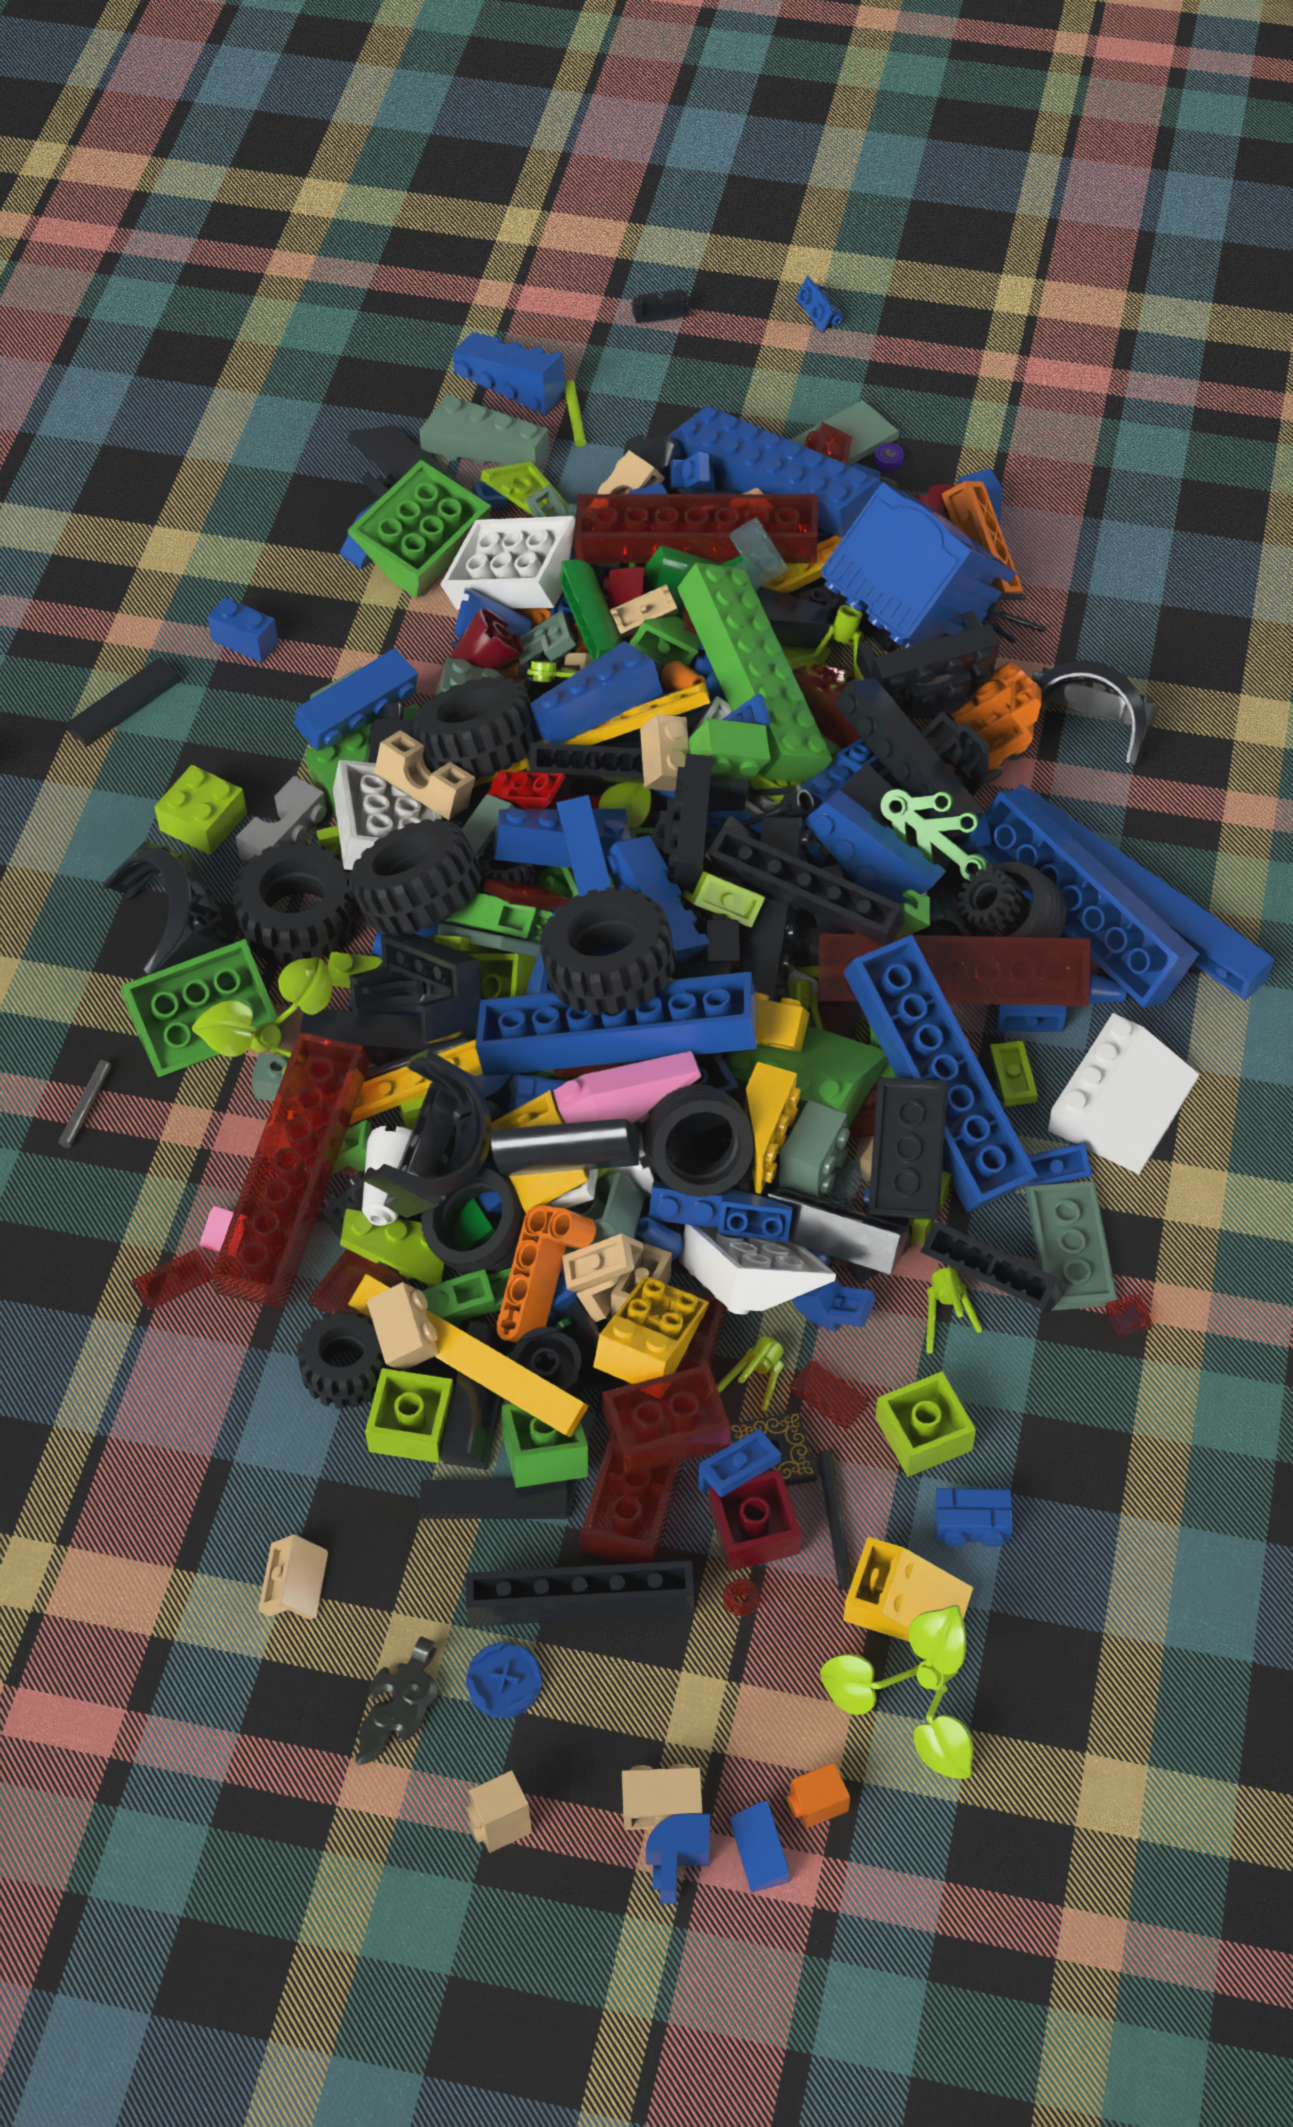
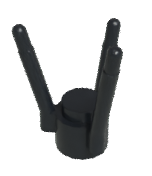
[979,593,1046,644]
[740,785,814,827]

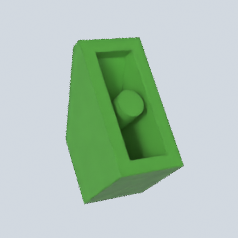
[629,616,700,666]

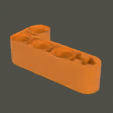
[497,1205,596,1344]

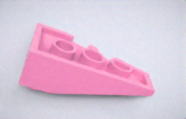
[553,1051,701,1124]

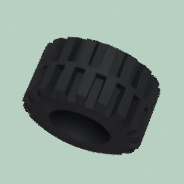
[297,1309,390,1409]

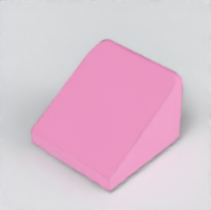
[200,1206,247,1257]

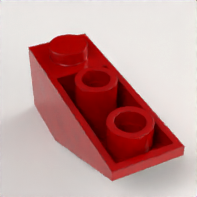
[487,771,566,809]

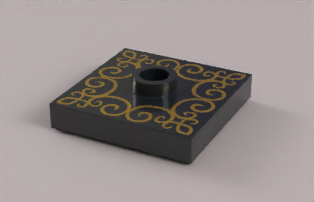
[729,1411,816,1486]

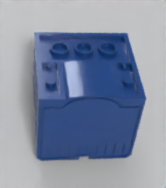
[822,482,1016,647]

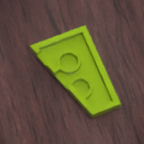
[480,461,576,518]
[340,1209,444,1289]

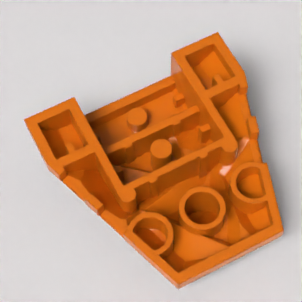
[946,660,1041,771]

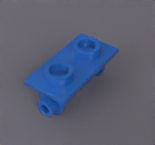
[796,276,843,332]

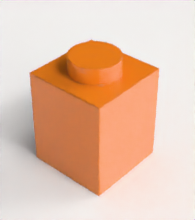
[787,1763,850,1829]

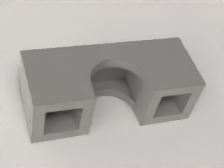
[235,776,327,861]

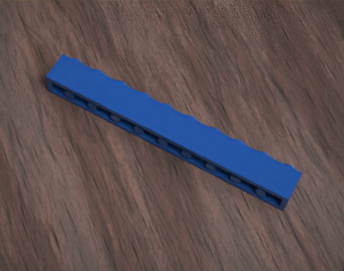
[1014,783,1275,1001]

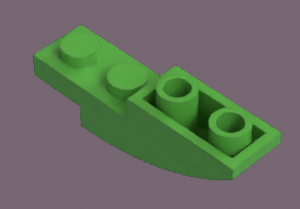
[446,892,553,943]
[421,1268,511,1328]

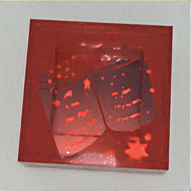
[1105,1294,1153,1338]

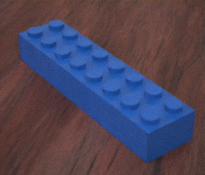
[669,406,880,538]
[975,790,1199,1008]
[843,935,1038,1213]
[476,972,757,1077]

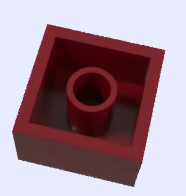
[709,1469,801,1572]

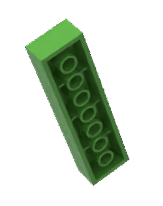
[677,562,833,783]

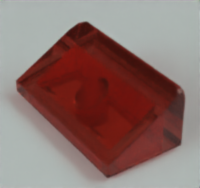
[132,1248,212,1311]

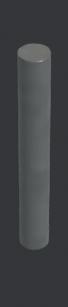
[58,1060,112,1148]

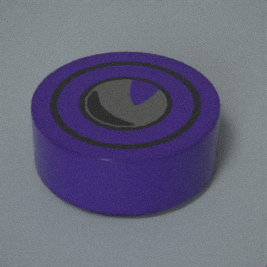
[875,443,904,471]

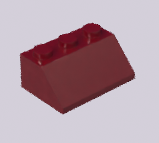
[603,567,648,652]

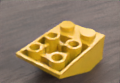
[745,1062,801,1194]
[491,1090,588,1213]
[593,1275,709,1395]
[843,1536,973,1642]

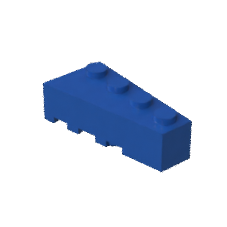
[453,332,565,416]
[530,641,663,744]
[803,789,946,904]
[493,808,631,868]
[604,835,710,970]

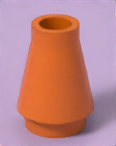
[661,661,706,692]

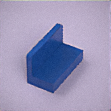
[699,1429,781,1497]

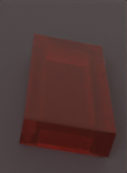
[789,1360,869,1430]

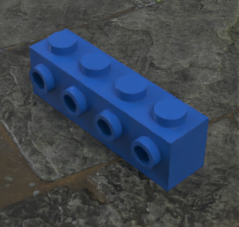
[294,648,418,752]

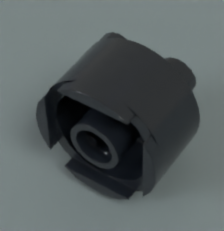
[509,1327,584,1398]

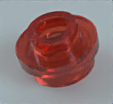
[723,1579,760,1616]

